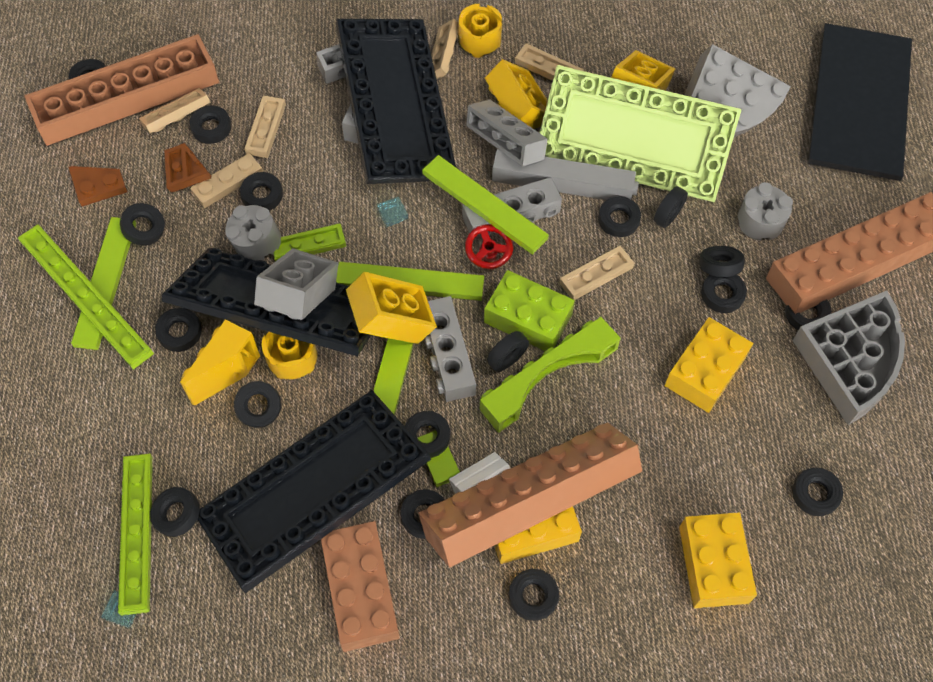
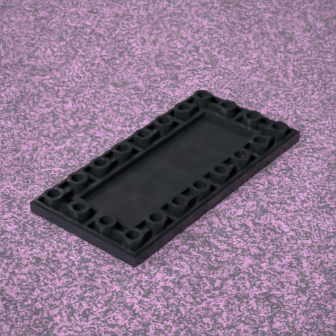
[335,19,456,184]
[807,23,912,181]
[162,248,371,357]
[198,390,431,594]

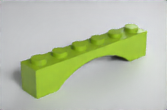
[480,317,621,433]

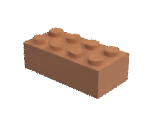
[321,521,400,652]

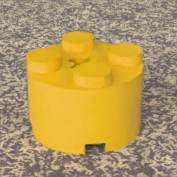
[458,4,502,58]
[262,332,317,379]

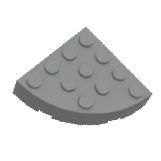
[685,44,791,138]
[792,291,905,425]

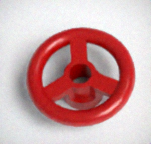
[465,224,513,269]

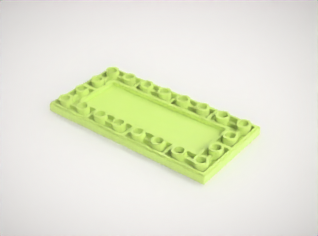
[540,65,742,202]

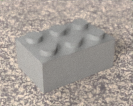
[254,248,338,320]

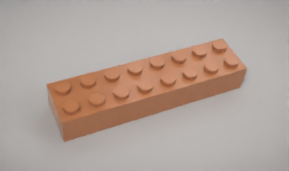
[24,34,219,146]
[766,192,933,314]
[418,422,642,568]

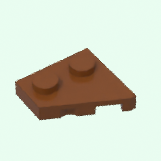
[164,143,212,193]
[68,166,128,207]

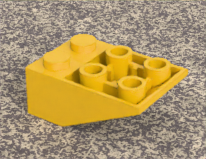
[180,319,260,405]

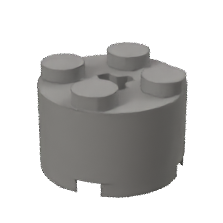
[737,182,793,240]
[225,205,281,261]

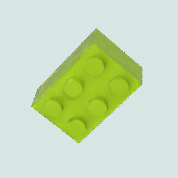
[484,270,575,351]

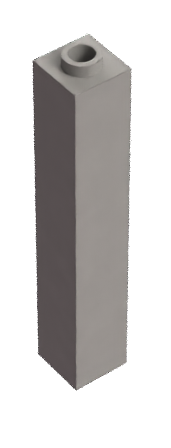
[492,149,639,200]

